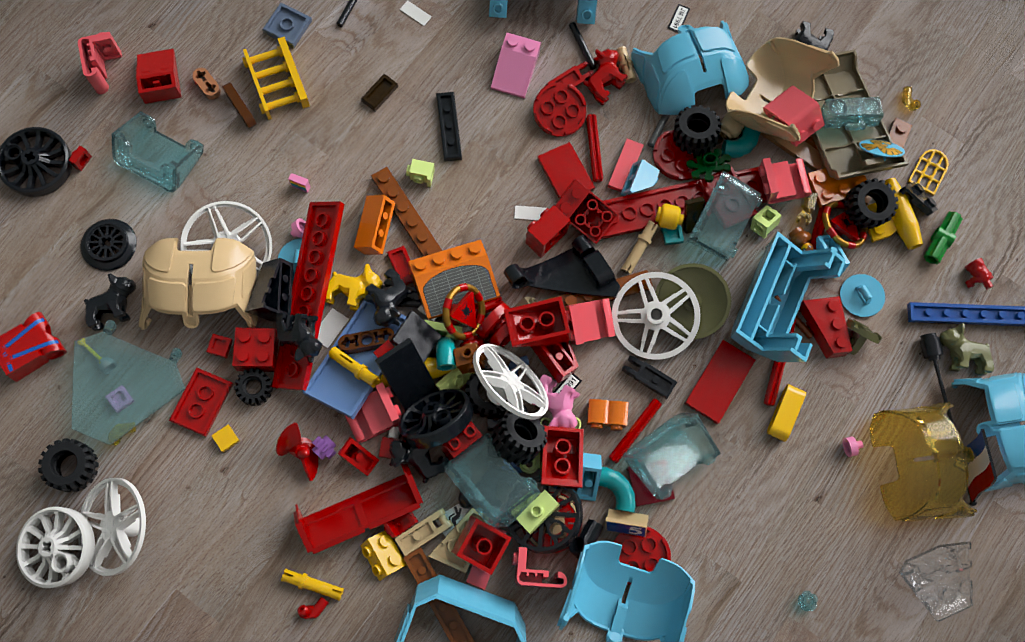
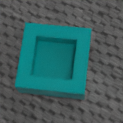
[661,225,684,245]

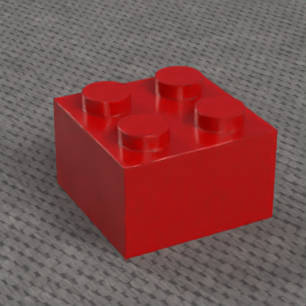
[525,205,570,258]
[232,327,279,372]
[451,515,512,575]

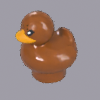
[789,227,813,251]

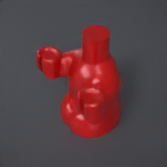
[965,258,993,290]

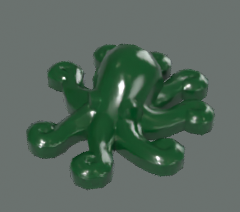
[686,148,731,183]

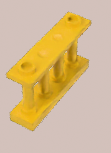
[242,37,310,120]

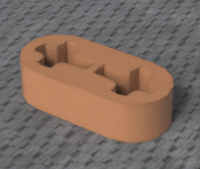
[193,68,221,100]

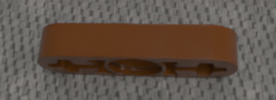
[222,82,257,129]
[338,328,394,355]

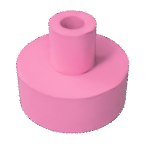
[290,218,306,239]
[842,436,863,457]

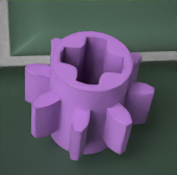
[312,435,336,460]

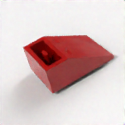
[136,48,182,104]
[554,179,619,244]

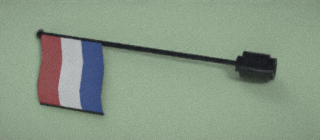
[919,333,997,506]

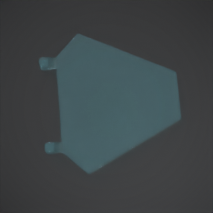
[72,320,185,445]

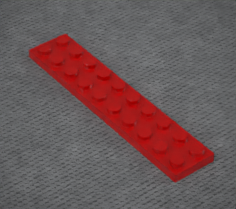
[600,167,767,240]
[272,201,345,391]

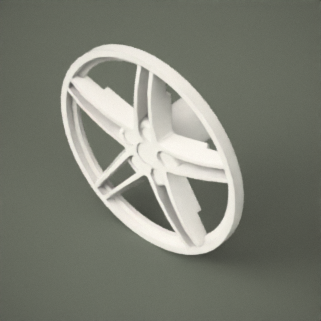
[180,201,272,278]
[612,272,700,360]
[473,344,548,420]
[78,478,146,576]

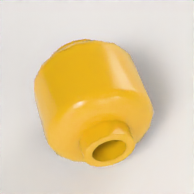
[655,204,684,230]

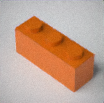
[353,195,395,255]

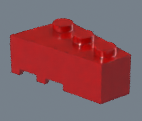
[798,296,852,359]
[530,341,579,384]

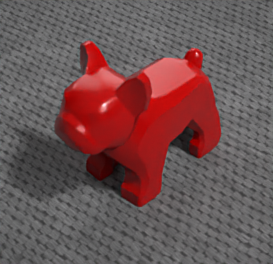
[583,49,628,105]

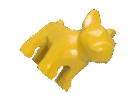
[325,264,383,311]

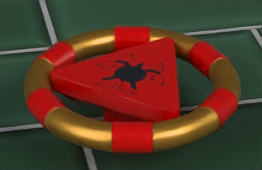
[822,201,867,249]
[442,283,485,341]

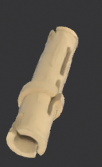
[621,221,659,275]

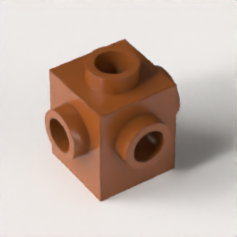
[454,343,486,374]

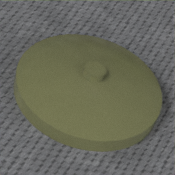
[655,263,731,340]

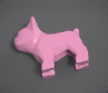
[532,374,580,428]

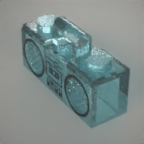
[821,97,884,131]

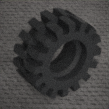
[234,368,273,406]

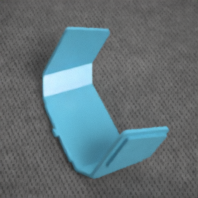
[394,575,526,642]

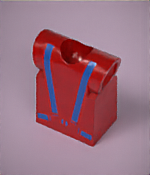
[0,312,67,382]

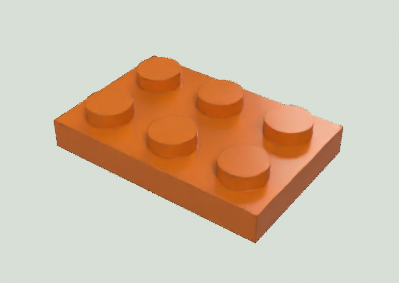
[807,168,867,208]

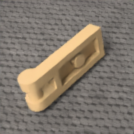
[395,508,454,556]

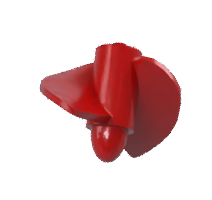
[275,423,318,481]

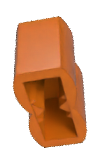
[587,399,629,431]

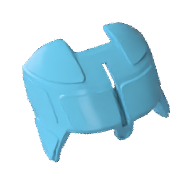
[631,20,749,115]
[951,372,1025,492]
[557,541,695,642]

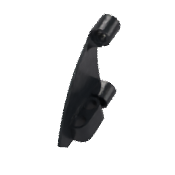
[504,235,620,298]

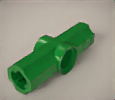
[923,211,963,265]

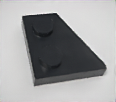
[899,182,938,216]

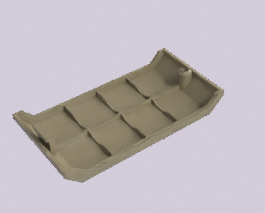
[812,49,909,180]

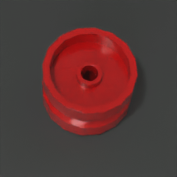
[476,303,511,347]

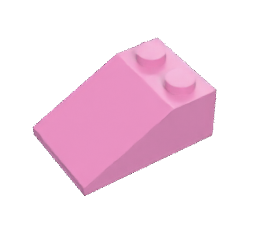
[491,33,541,99]

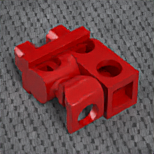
[441,421,483,464]

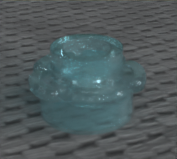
[798,591,818,612]

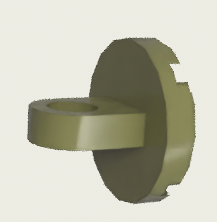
[846,318,882,355]

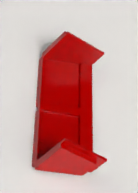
[293,464,423,554]

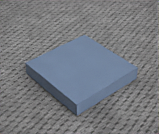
[262,3,312,48]

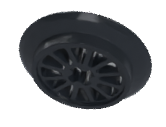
[80,219,137,271]

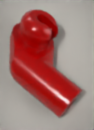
[297,597,329,619]

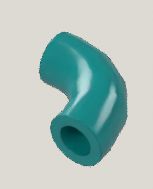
[721,126,761,158]
[436,337,457,371]
[599,467,635,513]

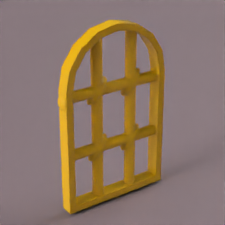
[907,149,949,196]

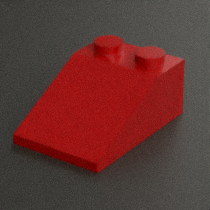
[504,296,571,348]
[540,426,584,488]

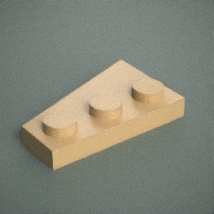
[428,508,490,573]

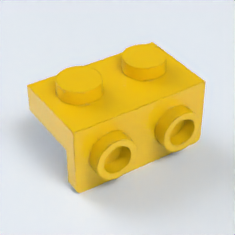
[361,531,407,581]

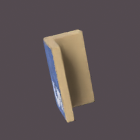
[606,509,649,537]

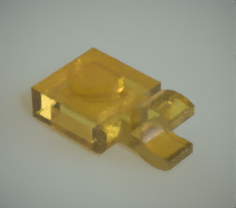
[796,192,818,226]

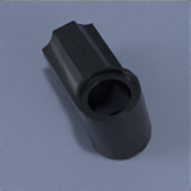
[569,519,604,560]

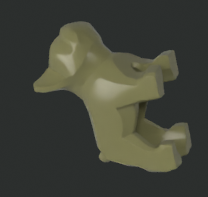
[939,323,994,375]

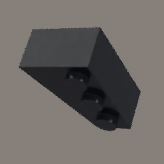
[245,258,293,322]

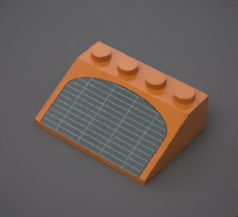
[408,239,500,320]

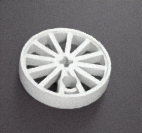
[16,507,95,588]

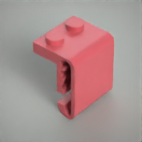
[78,32,122,94]
[763,85,825,147]
[758,157,812,204]
[564,298,616,345]
[345,382,402,444]
[512,547,567,589]

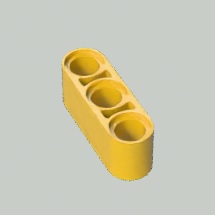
[766,384,806,442]

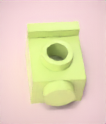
[406,159,435,187]
[750,205,782,239]

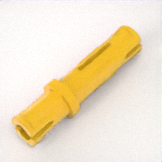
[328,347,380,388]
[281,568,344,601]

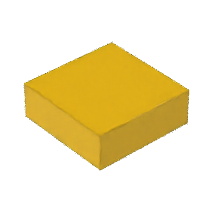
[211,424,240,453]

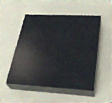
[390,311,442,362]

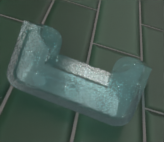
[111,111,204,193]
[687,171,763,261]
[623,413,721,500]
[444,433,541,527]

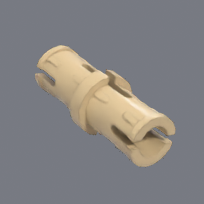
[616,46,637,84]

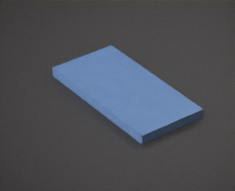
[302,299,407,420]

